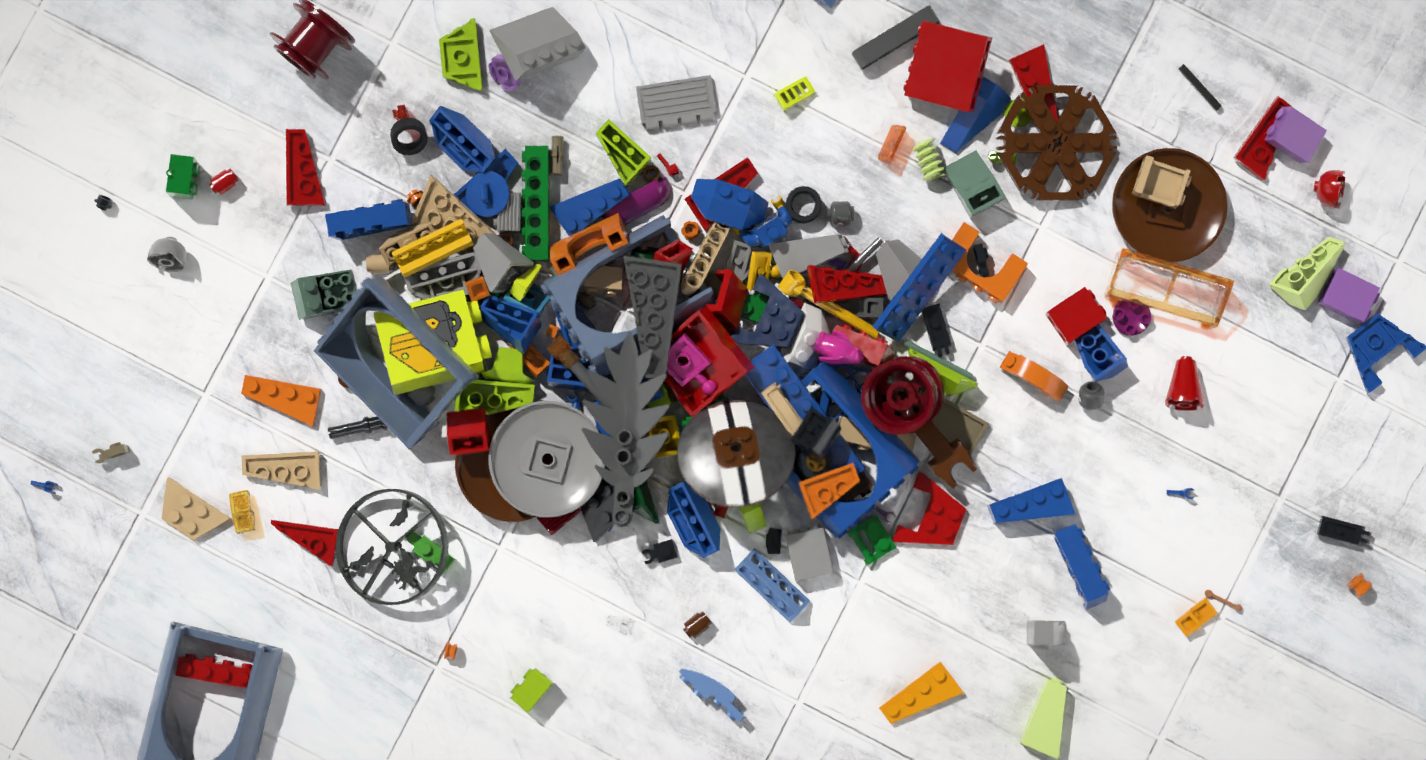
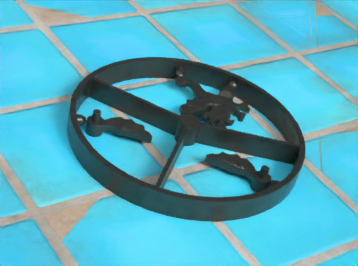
[336,489,449,605]

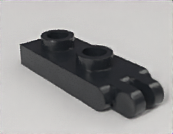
[921,304,951,357]
[1317,516,1372,546]

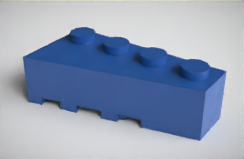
[325,199,413,241]
[1054,524,1110,610]

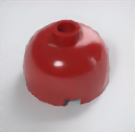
[1314,170,1346,208]

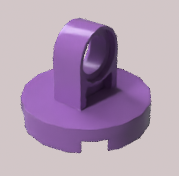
[488,54,522,91]

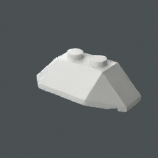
[780,303,831,376]

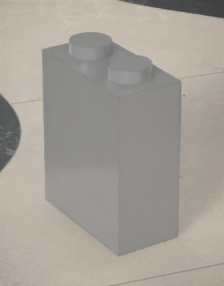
[785,525,833,581]

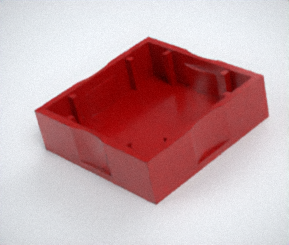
[664,306,755,417]

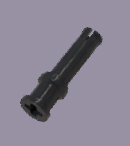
[328,416,388,439]

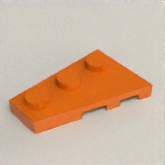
[798,463,860,520]

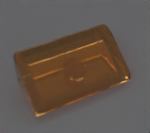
[877,125,906,164]

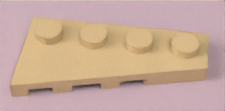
[242,451,321,490]

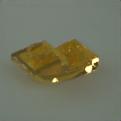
[229,490,256,534]

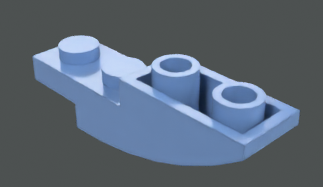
[679,668,744,722]

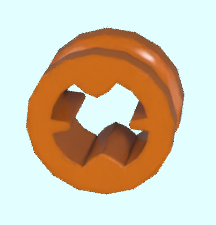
[444,642,458,661]

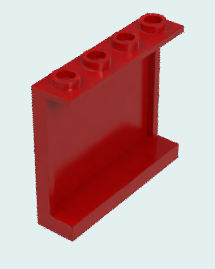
[903,20,993,112]

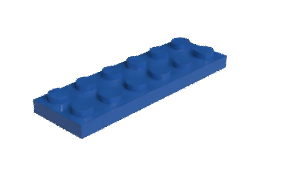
[872,233,967,343]

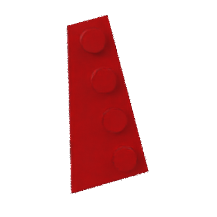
[1009,44,1058,122]
[1233,96,1294,181]
[286,129,325,206]
[684,157,758,231]

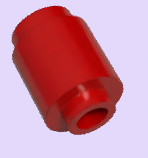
[209,168,239,195]

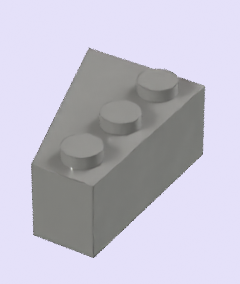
[1027,620,1065,649]

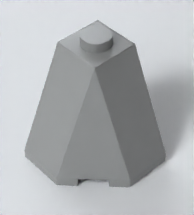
[473,233,535,293]
[876,239,922,301]

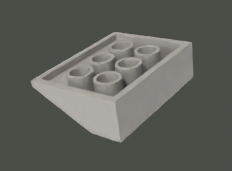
[490,7,586,81]

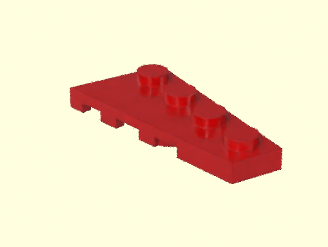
[807,265,887,304]

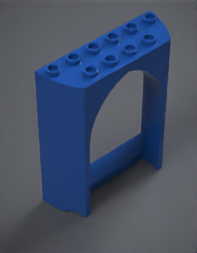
[786,362,920,539]

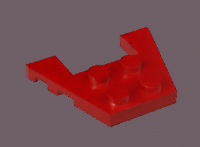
[892,471,966,545]

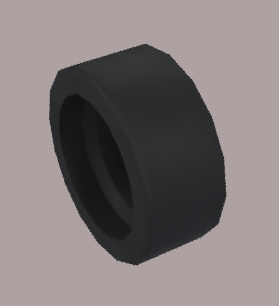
[390,118,428,155]
[785,186,822,224]

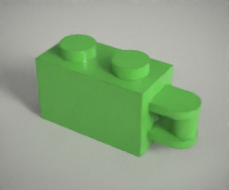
[407,532,456,574]

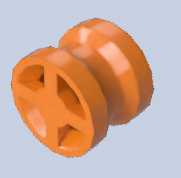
[1347,573,1372,597]

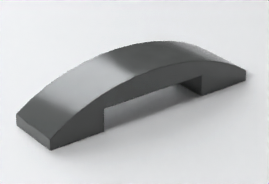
[806,298,883,318]

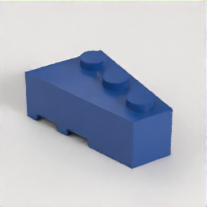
[479,295,542,355]
[547,344,608,392]

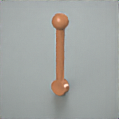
[1204,589,1242,612]

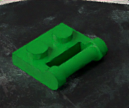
[847,515,896,565]

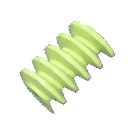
[913,138,946,181]

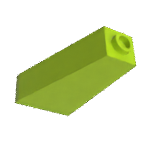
[738,503,767,534]

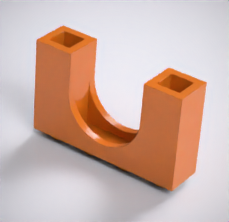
[550,213,628,275]
[952,222,1028,304]

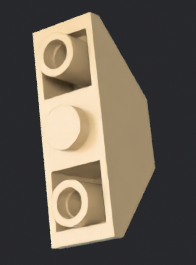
[379,223,438,266]

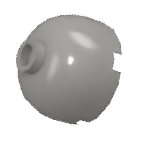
[147,236,187,272]

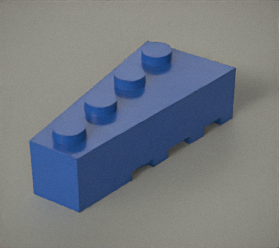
[987,478,1075,523]

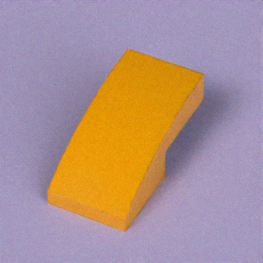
[1175,597,1218,637]

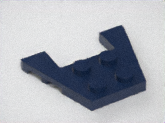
[731,274,804,348]

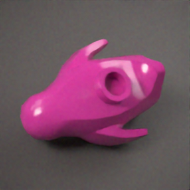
[815,330,864,365]

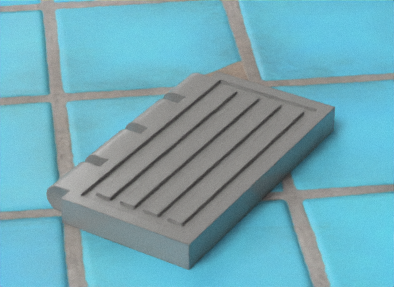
[636,75,717,131]

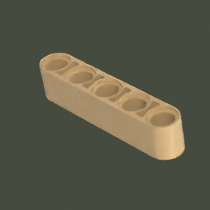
[680,222,731,296]

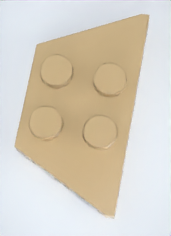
[161,477,231,540]

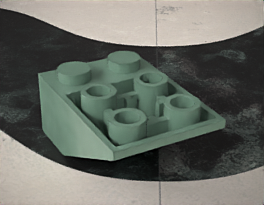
[944,150,1006,218]
[290,269,356,320]

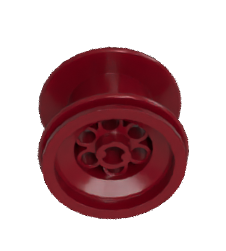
[270,0,356,79]

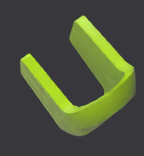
[480,347,535,384]

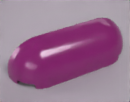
[601,177,671,225]

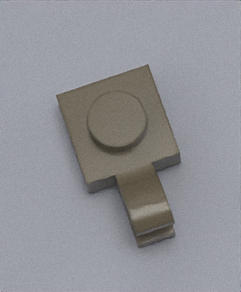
[92,442,130,463]

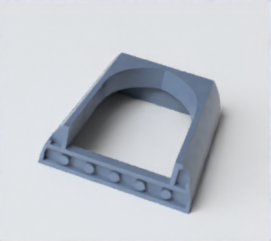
[540,215,717,377]
[314,276,479,450]
[137,621,284,760]

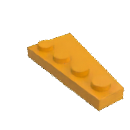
[879,661,964,724]

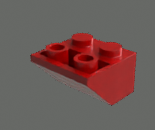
[446,407,491,456]

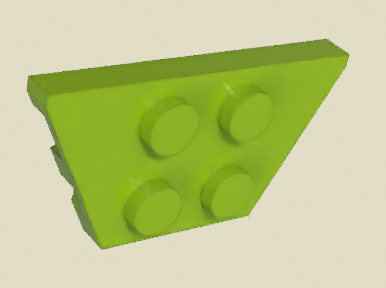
[439,18,483,91]

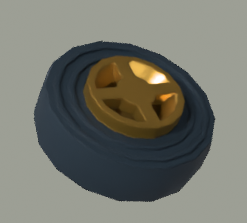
[797,449,832,479]

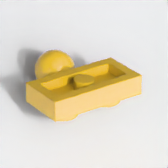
[747,251,781,291]

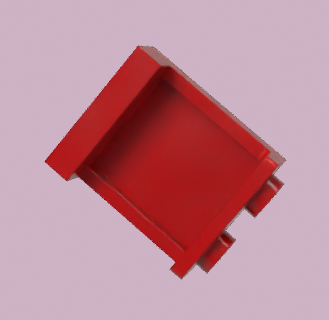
[705,269,748,330]
[1045,287,1107,346]

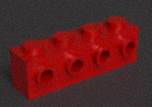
[175,653,253,688]

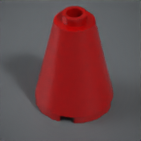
[1165,356,1204,411]

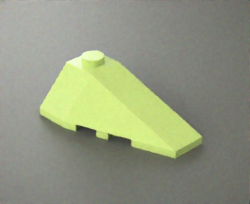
[1269,237,1346,310]

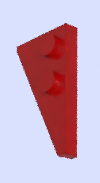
[271,520,338,566]

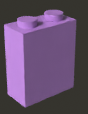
[1265,106,1327,163]
[1318,268,1380,324]

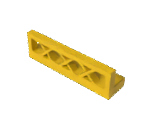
[392,219,474,278]

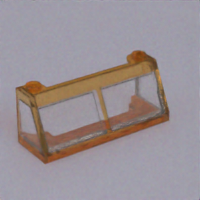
[1104,248,1234,330]

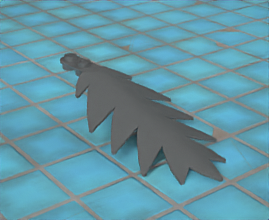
[582,332,669,527]

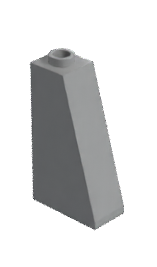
[768,234,849,278]

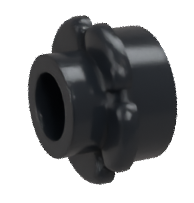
[94,194,113,211]

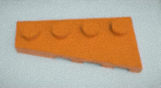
[241,375,321,427]

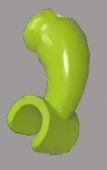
[988,151,1016,165]

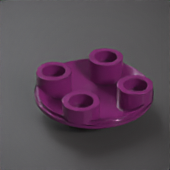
[1112,297,1151,336]

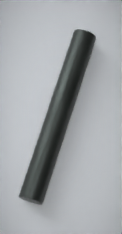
[1178,64,1222,111]

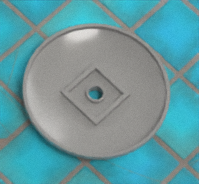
[489,401,605,517]

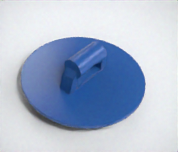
[466,171,509,217]

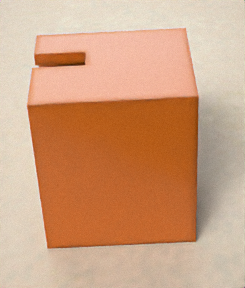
[546,324,559,339]

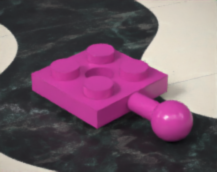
[666,333,717,395]

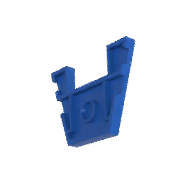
[1346,313,1426,394]

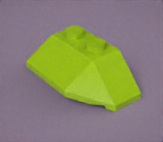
[907,348,978,397]

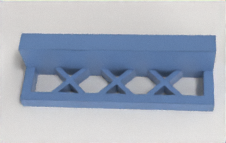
[734,548,810,622]

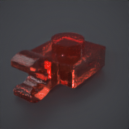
[392,104,409,121]

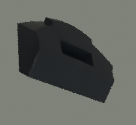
[765,528,782,554]

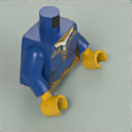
[732,195,792,247]

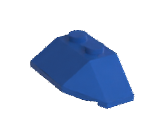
[429,106,495,172]
[691,179,769,231]
[667,481,720,558]

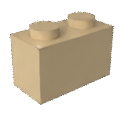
[580,266,622,297]

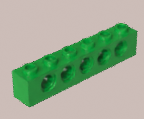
[522,146,550,262]

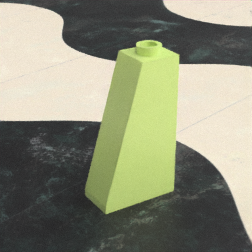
[1020,676,1067,759]

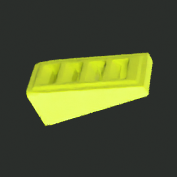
[774,76,816,112]
[510,264,541,301]

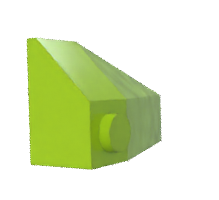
[455,380,535,415]

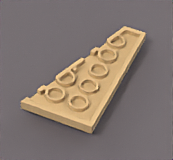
[412,175,498,254]

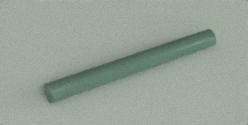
[902,339,974,380]

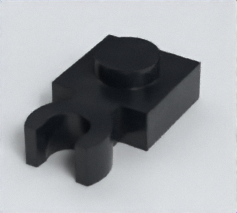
[973,243,989,277]
[642,539,677,564]

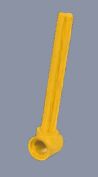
[778,270,879,339]

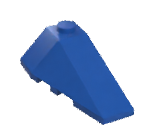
[1075,324,1128,382]

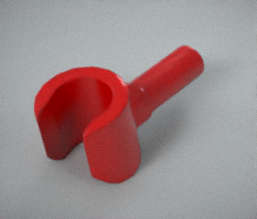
[657,153,679,176]

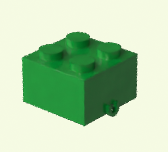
[166,154,201,200]

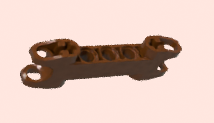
[882,377,978,489]

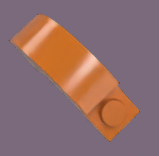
[1000,351,1069,402]

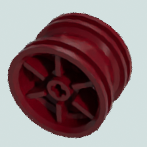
[861,356,945,435]

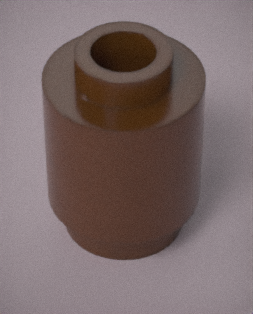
[683,611,712,639]

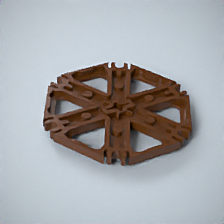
[996,85,1117,201]

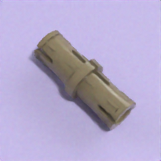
[550,136,565,175]

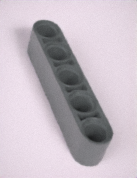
[851,5,940,70]

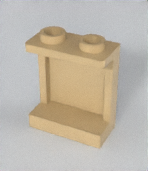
[1132,155,1192,209]

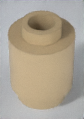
[366,254,395,274]

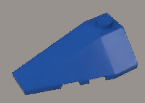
[940,76,1011,153]

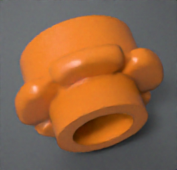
[407,189,423,207]
[681,221,700,240]

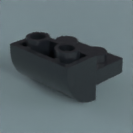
[790,407,842,463]

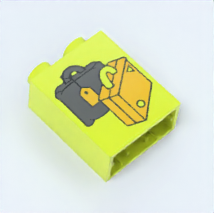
[373,290,492,395]

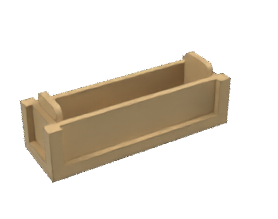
[761,382,802,436]

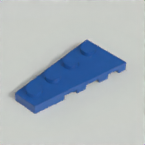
[454,148,518,218]
[549,179,631,236]

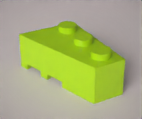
[596,119,652,187]

